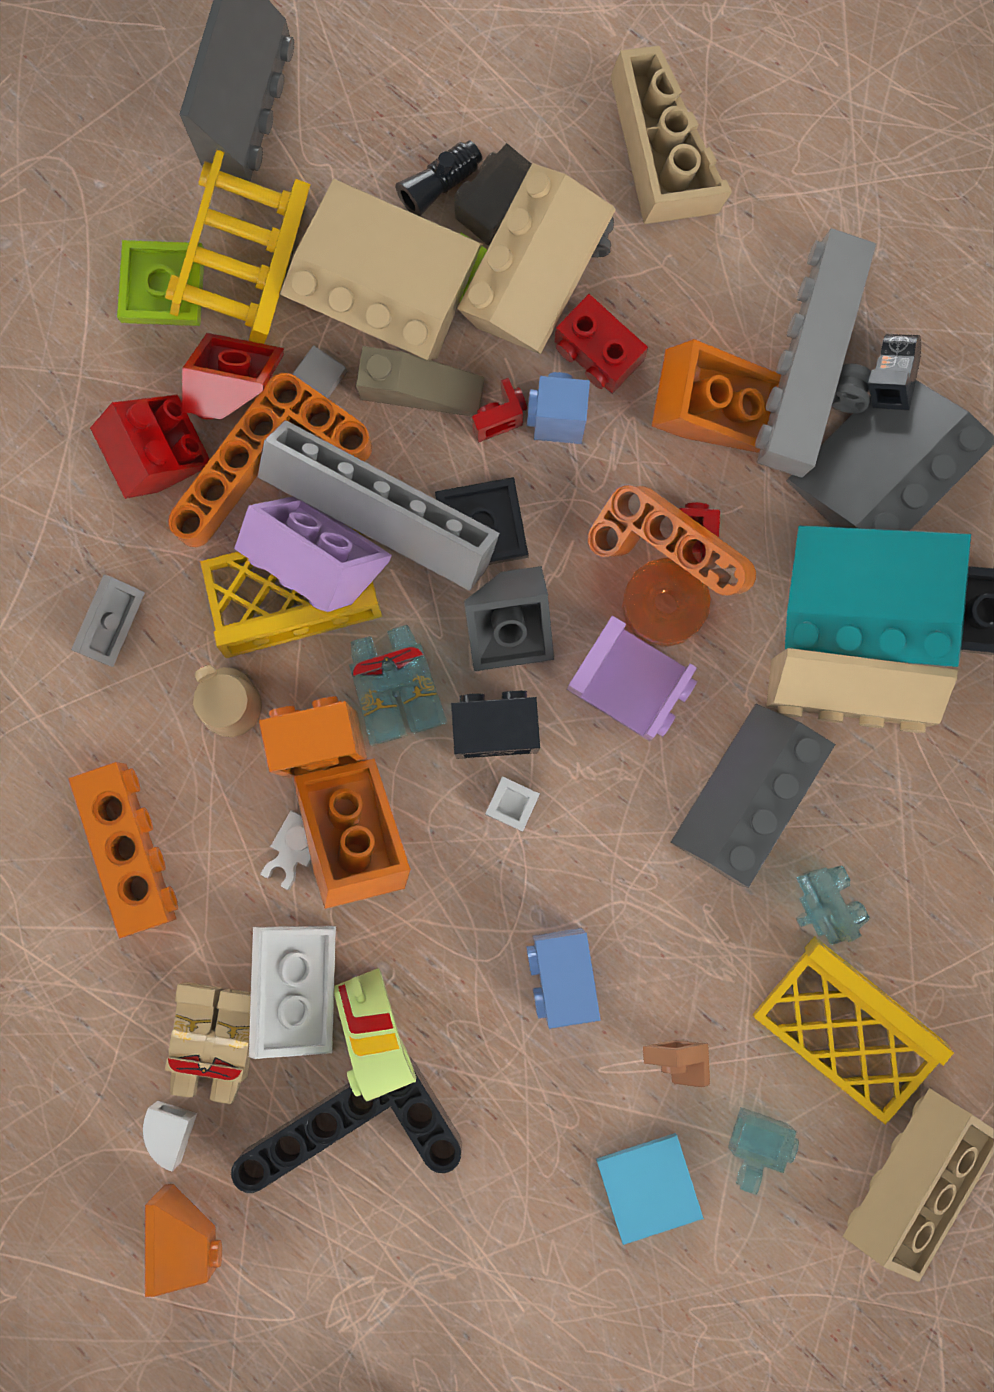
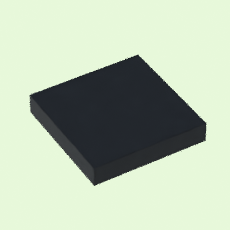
[435,477,529,565]

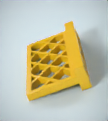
[200,524,383,658]
[753,936,954,1125]

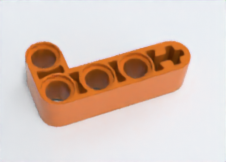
[588,485,756,595]

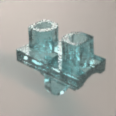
[796,866,870,945]

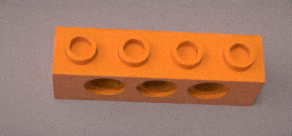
[68,762,178,939]

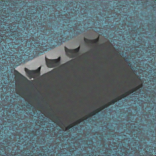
[179,0,294,182]
[786,380,994,531]

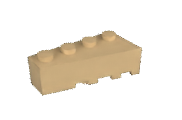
[610,46,732,224]

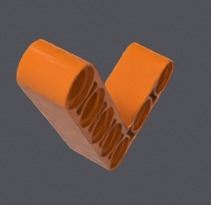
[168,373,372,547]

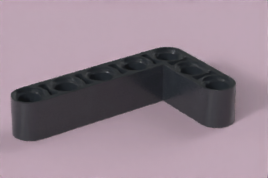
[231,1057,462,1193]

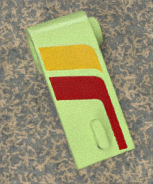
[334,968,416,1101]

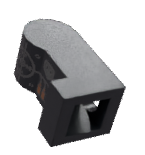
[868,334,921,410]

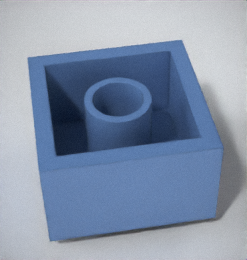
[526,928,601,1029]

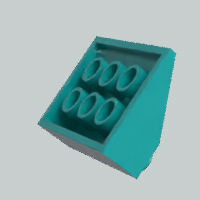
[785,525,971,667]

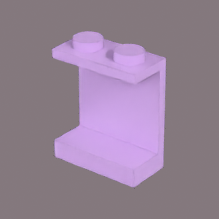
[567,615,697,741]

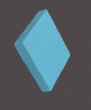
[596,1133,704,1245]

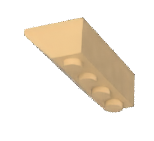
[457,163,616,354]
[766,648,958,733]
[842,1088,994,1282]

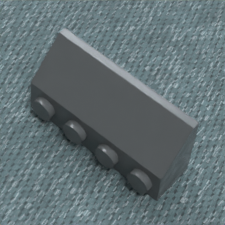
[670,704,836,888]

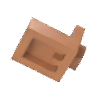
[643,1040,710,1087]

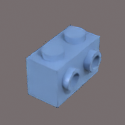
[527,372,590,444]

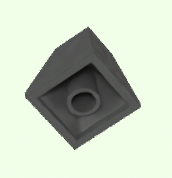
[464,566,554,671]

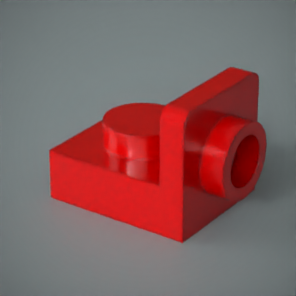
[472,378,528,443]
[679,502,720,563]

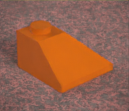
[145,1184,222,1297]

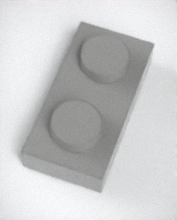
[71,575,145,667]

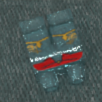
[349,625,448,746]

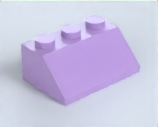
[234,497,392,612]

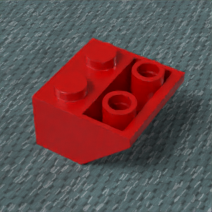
[90,394,210,499]

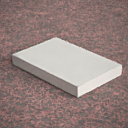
[249,925,336,1059]

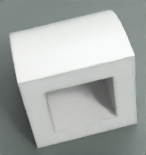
[143,1101,197,1172]

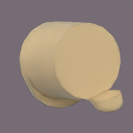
[193,665,262,737]

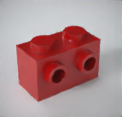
[554,294,648,394]

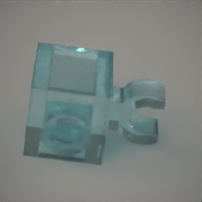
[728,1107,799,1195]

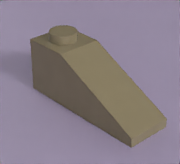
[356,346,484,417]

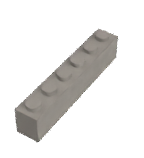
[755,228,876,478]
[258,420,500,591]

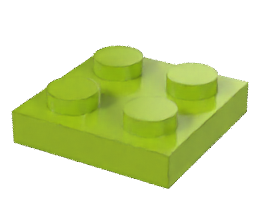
[117,240,204,326]

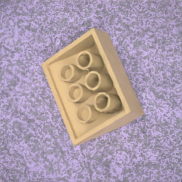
[280,178,482,360]

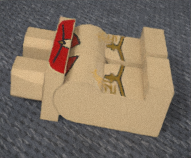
[165,982,251,1104]

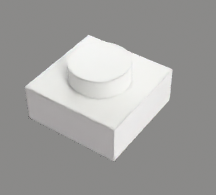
[485,777,540,832]

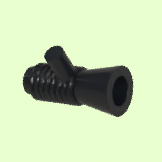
[395,140,483,217]

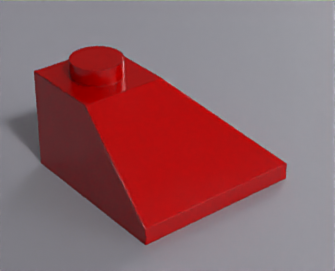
[182,333,284,420]

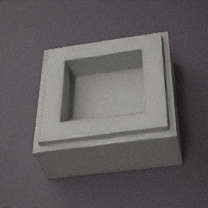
[292,345,347,398]

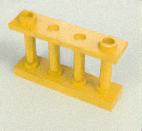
[165,149,311,344]

